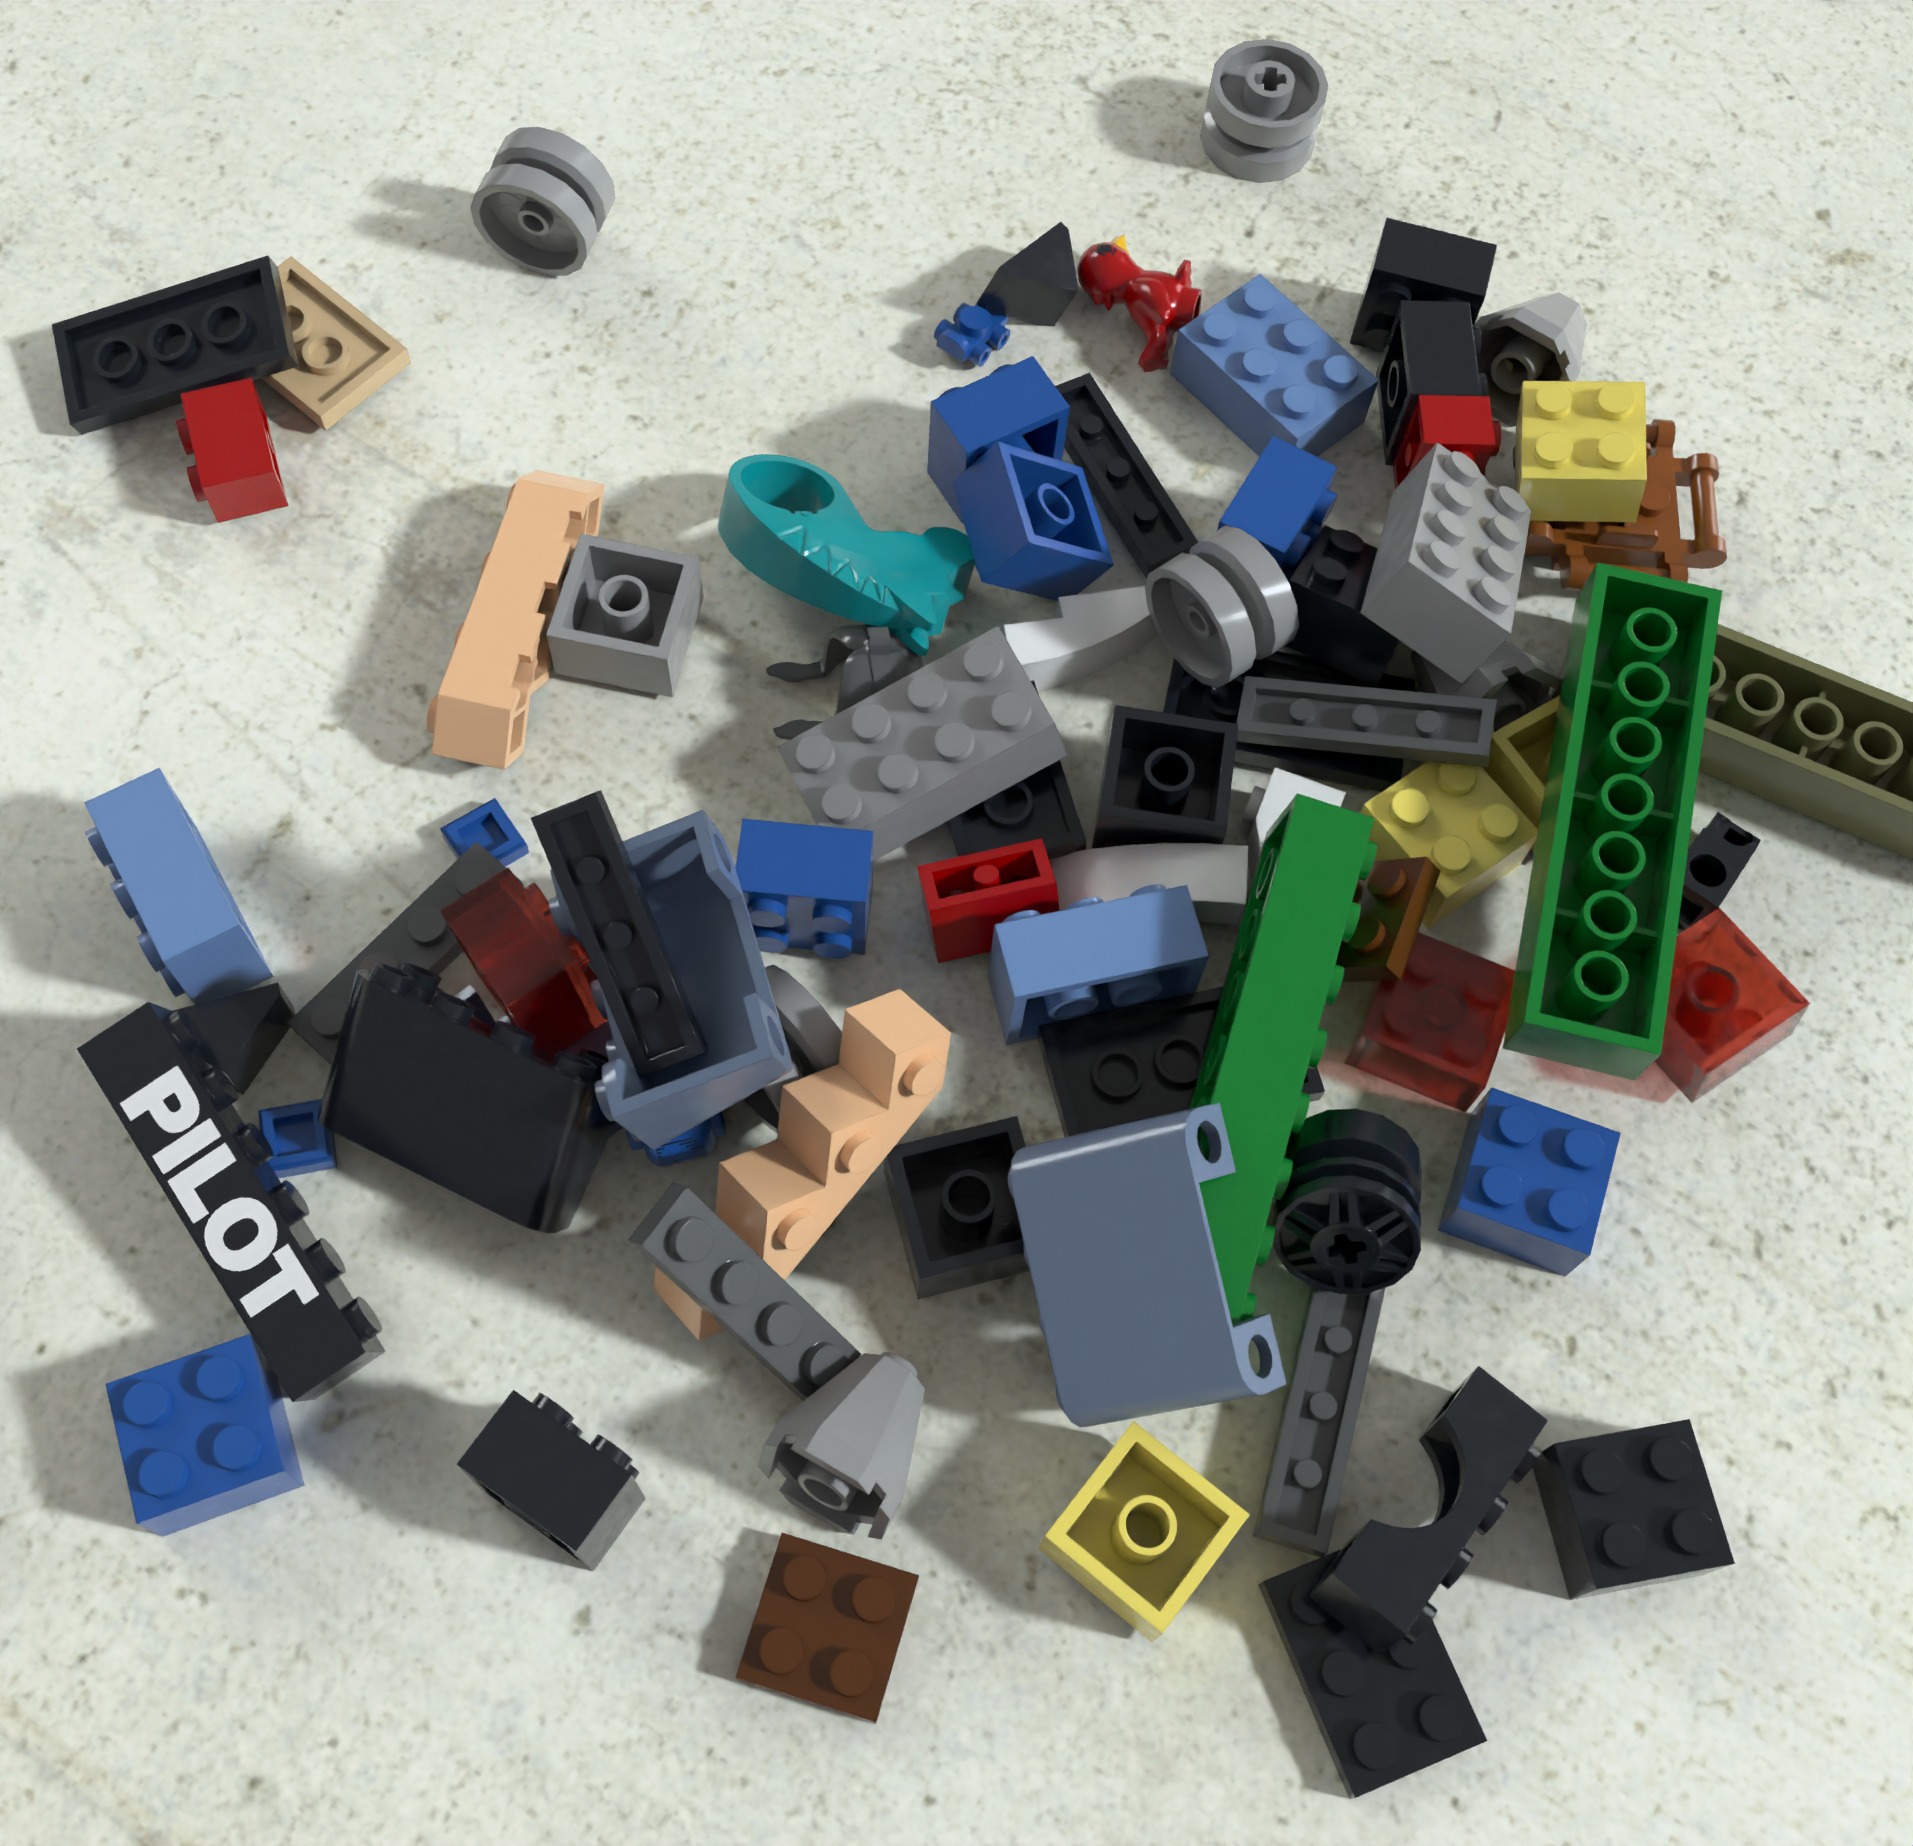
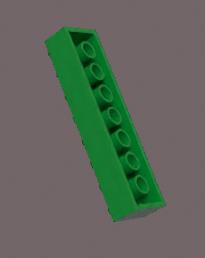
[1503,562,1722,1081]
[1189,793,1377,1325]

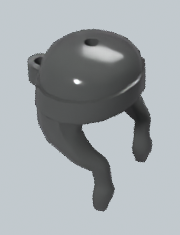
[766,624,924,740]

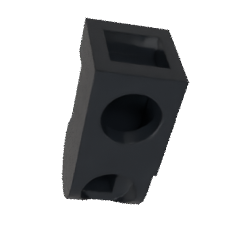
[1678,812,1761,937]

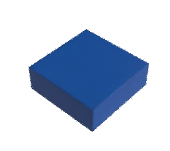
[440,798,529,867]
[258,1099,337,1179]

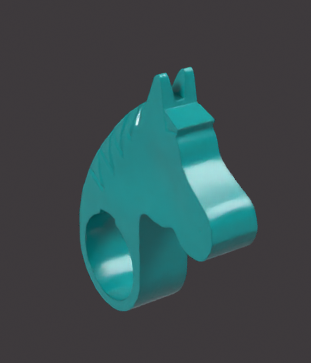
[718,454,975,656]

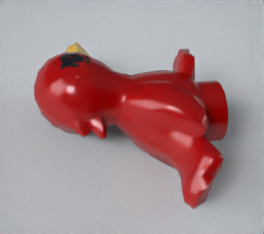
[1077,235,1202,372]

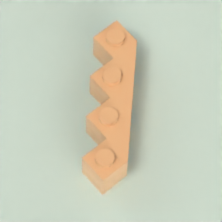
[427,470,604,770]
[654,989,951,1341]

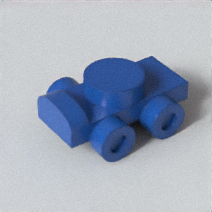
[934,302,1010,367]

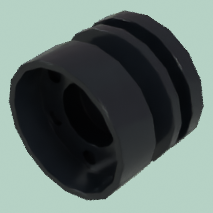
[1272,1108,1422,1294]

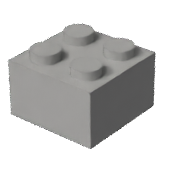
[546,533,704,697]

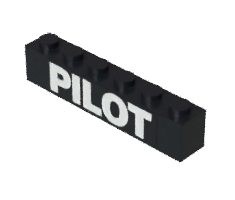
[77,1002,386,1402]

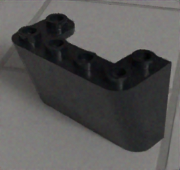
[317,962,616,1233]

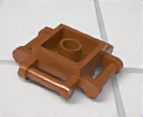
[1512,419,1727,591]

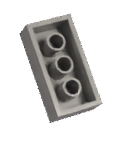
[1361,442,1532,684]
[777,626,1067,861]

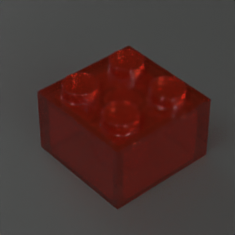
[440,867,607,1056]
[1654,908,1810,1103]
[1344,932,1515,1113]

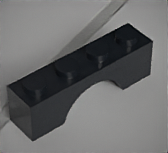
[1309,1366,1548,1655]

